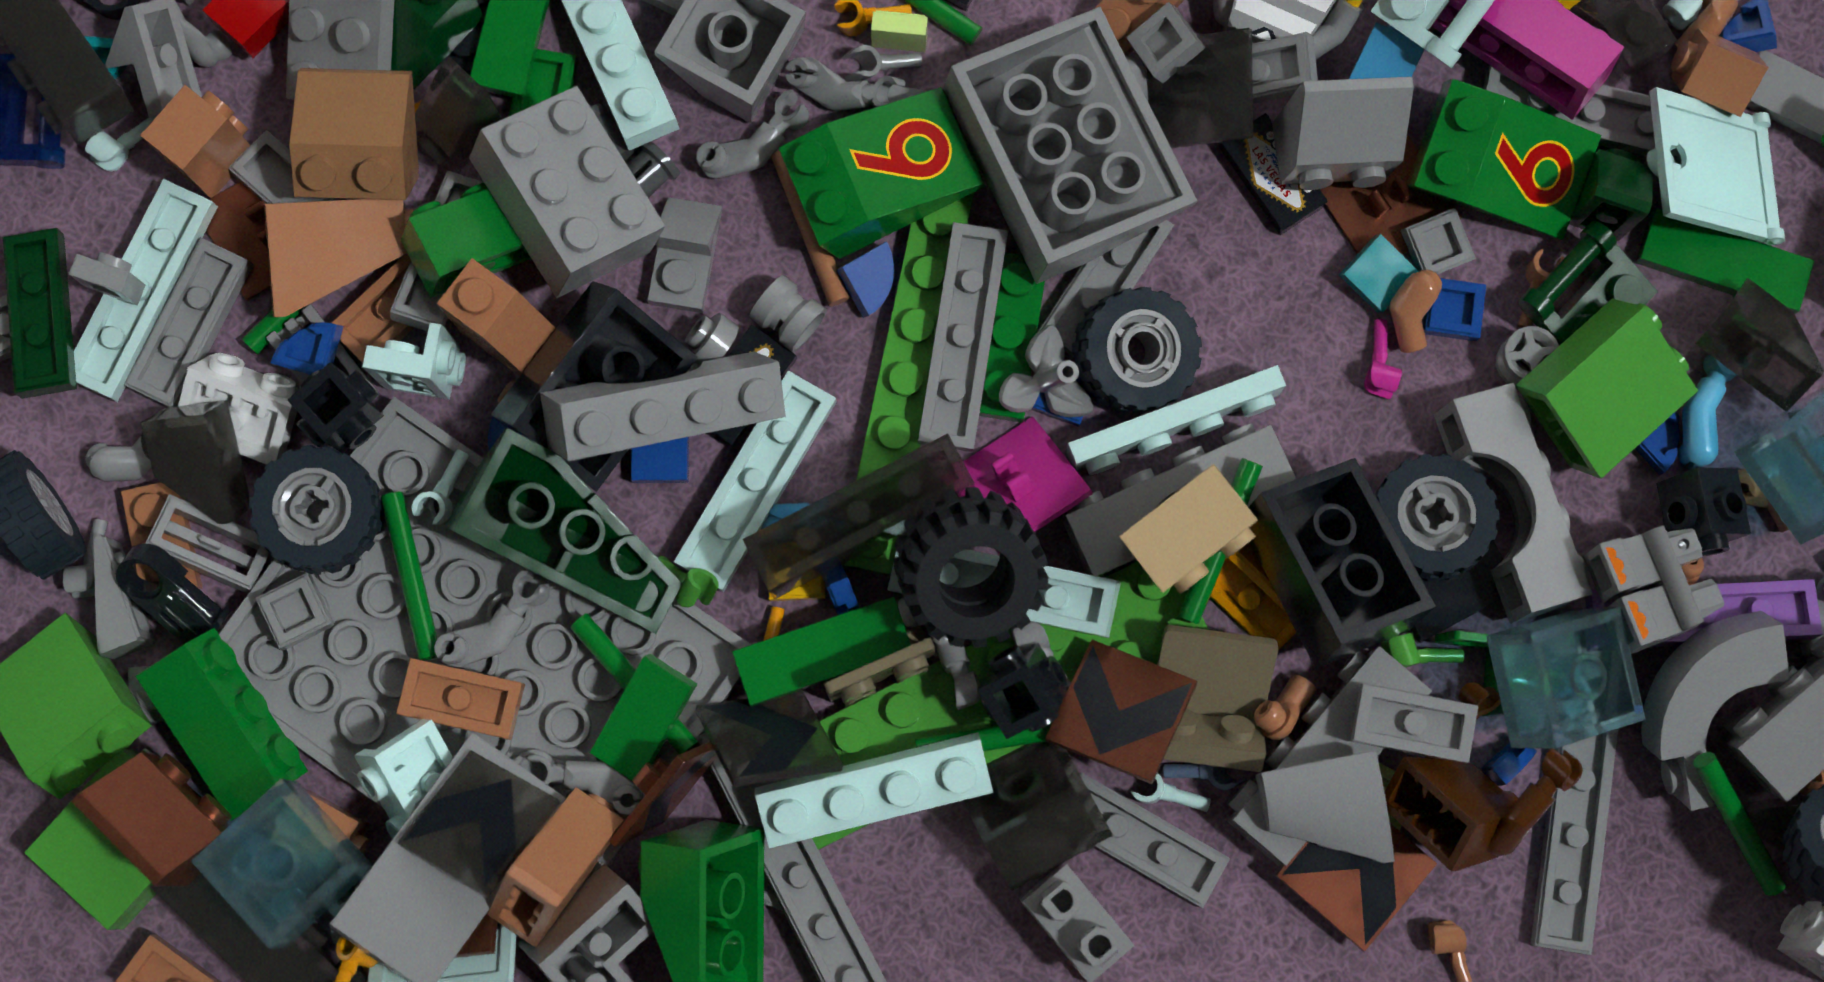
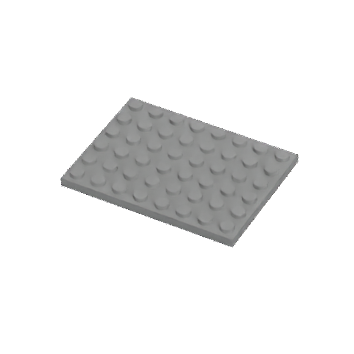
[219,396,751,883]

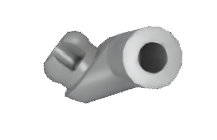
[85,425,173,482]

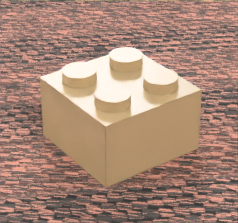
[1119,464,1258,594]

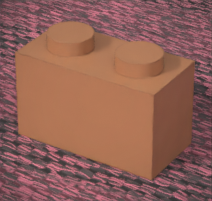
[140,85,250,199]

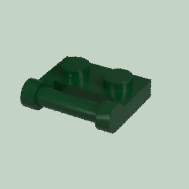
[1518,220,1658,346]

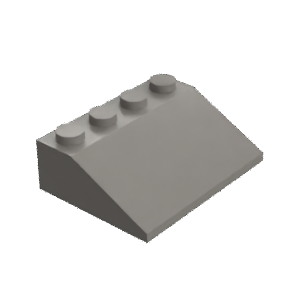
[943,7,1197,284]

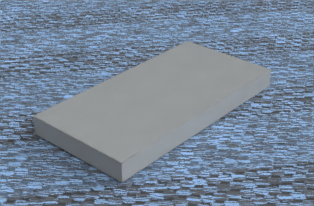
[329,732,567,982]

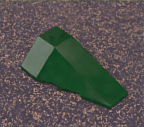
[446,428,682,634]

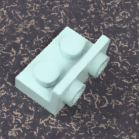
[362,322,466,400]
[354,719,453,839]

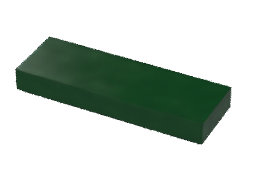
[3,228,77,399]

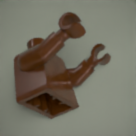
[1385,682,1583,872]

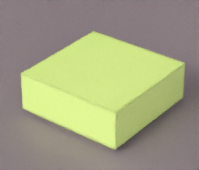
[871,10,928,52]

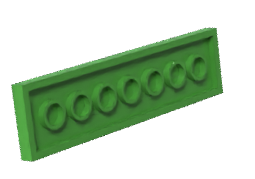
[777,561,1209,850]

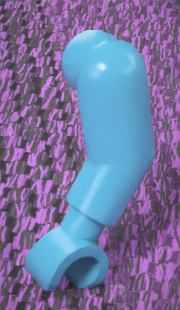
[1678,348,1746,469]

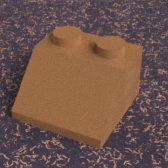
[289,68,419,200]

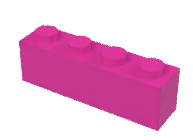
[1432,0,1624,120]

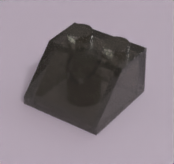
[964,741,1113,891]

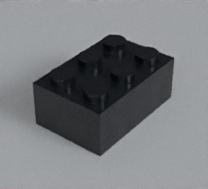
[491,281,698,492]
[1248,458,1436,668]

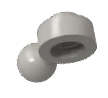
[685,313,739,373]

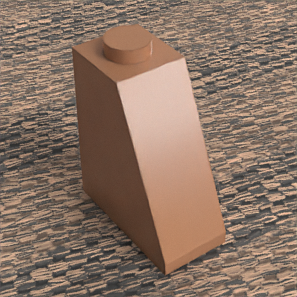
[264,199,414,317]
[437,258,556,376]
[487,787,624,948]

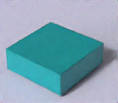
[1339,234,1419,313]

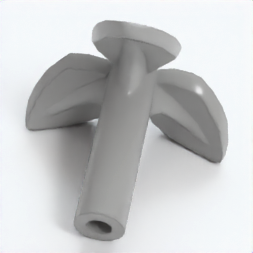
[999,324,1093,417]

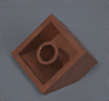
[72,752,238,886]

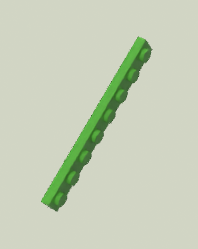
[839,147,980,577]

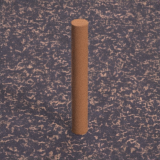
[771,151,850,307]

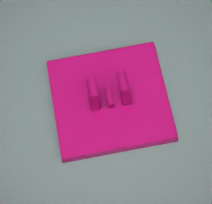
[941,416,1093,555]

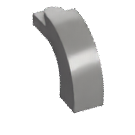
[1641,611,1790,811]

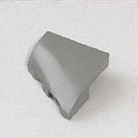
[1255,750,1394,863]

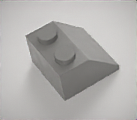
[654,0,806,123]
[1272,77,1414,190]

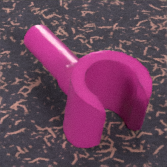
[1364,319,1402,399]

